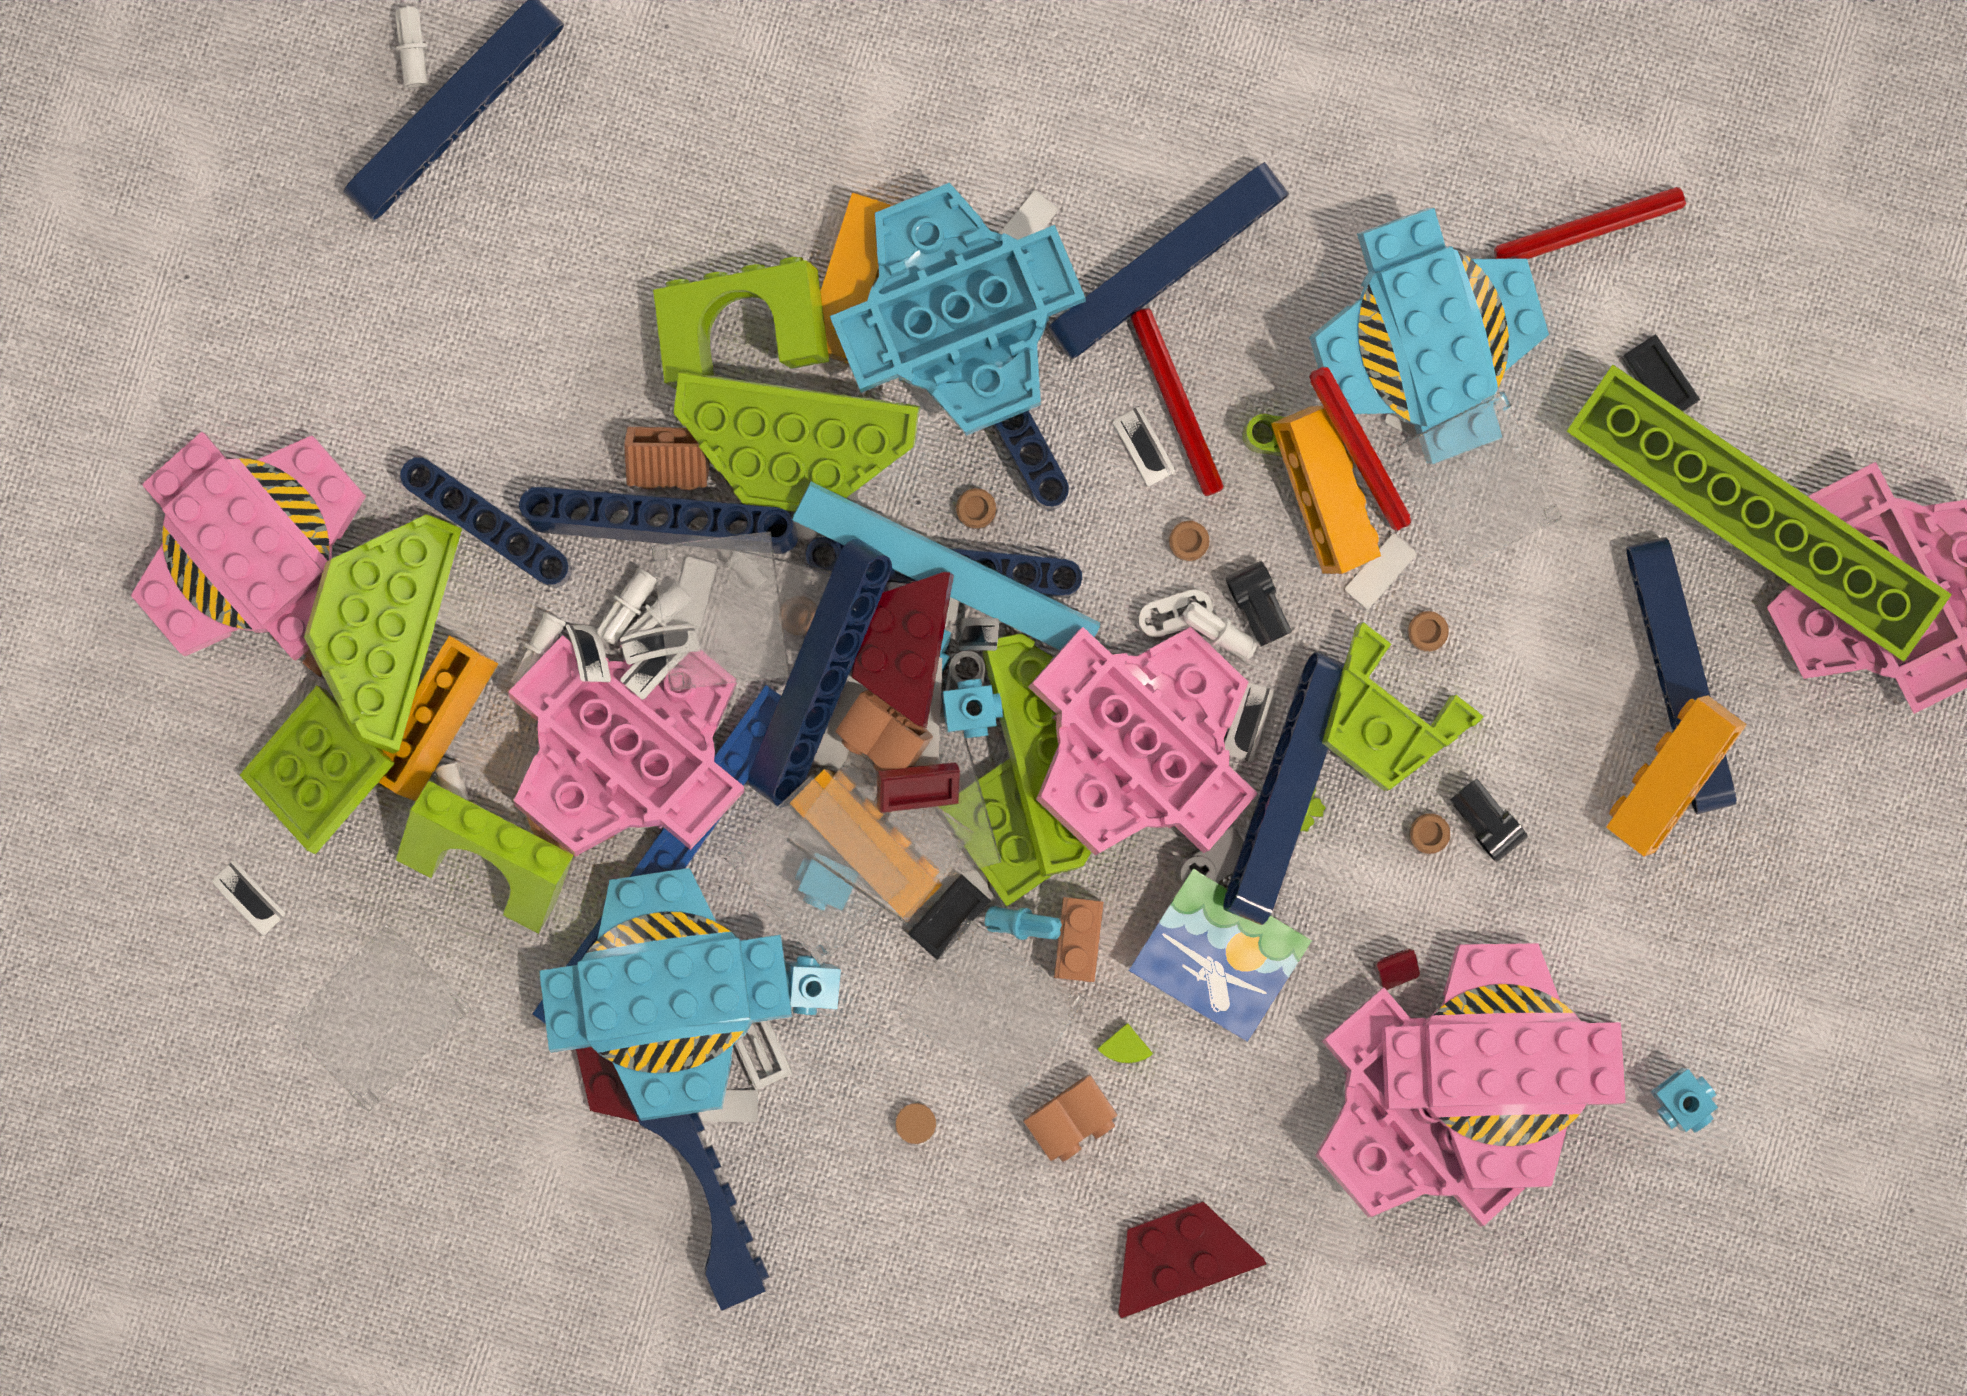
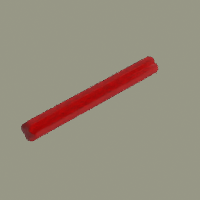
[1494,187,1686,259]
[1131,308,1224,496]
[1309,366,1411,531]

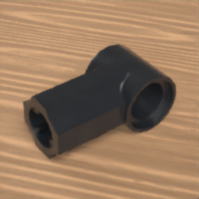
[1225,561,1292,647]
[1450,778,1528,863]

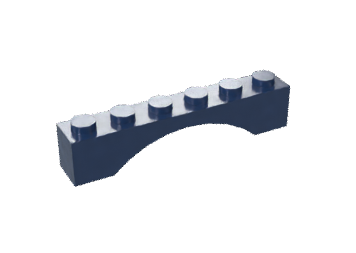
[624,1087,770,1311]

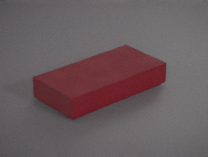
[876,762,960,813]

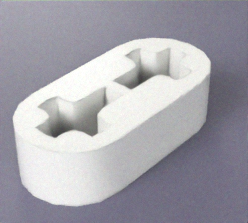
[1138,589,1213,638]

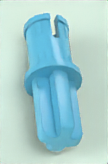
[985,906,1062,940]

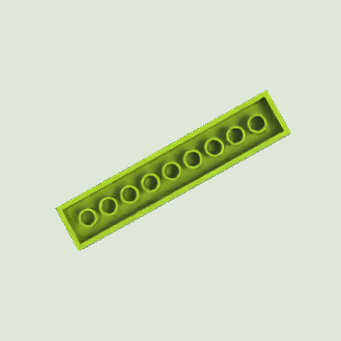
[1566,364,1952,661]

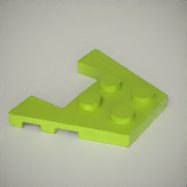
[1322,622,1484,791]

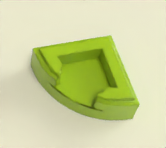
[1097,1023,1153,1063]

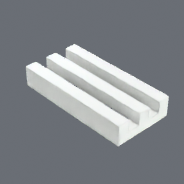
[735,1020,793,1090]

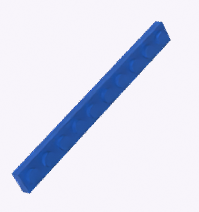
[532,685,781,1024]

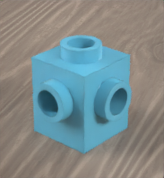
[941,679,1003,738]
[785,955,841,1015]
[1651,1067,1718,1133]

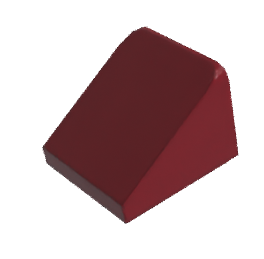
[1373,948,1420,990]

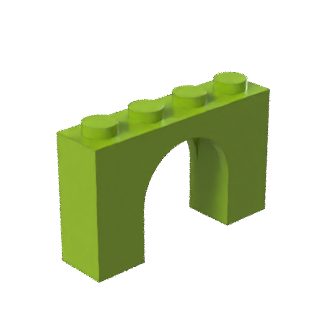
[653,257,829,390]
[396,781,574,934]

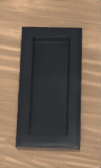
[1621,334,1701,412]
[908,874,991,961]

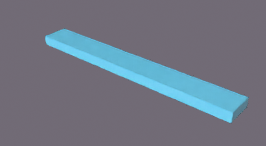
[792,482,1100,650]

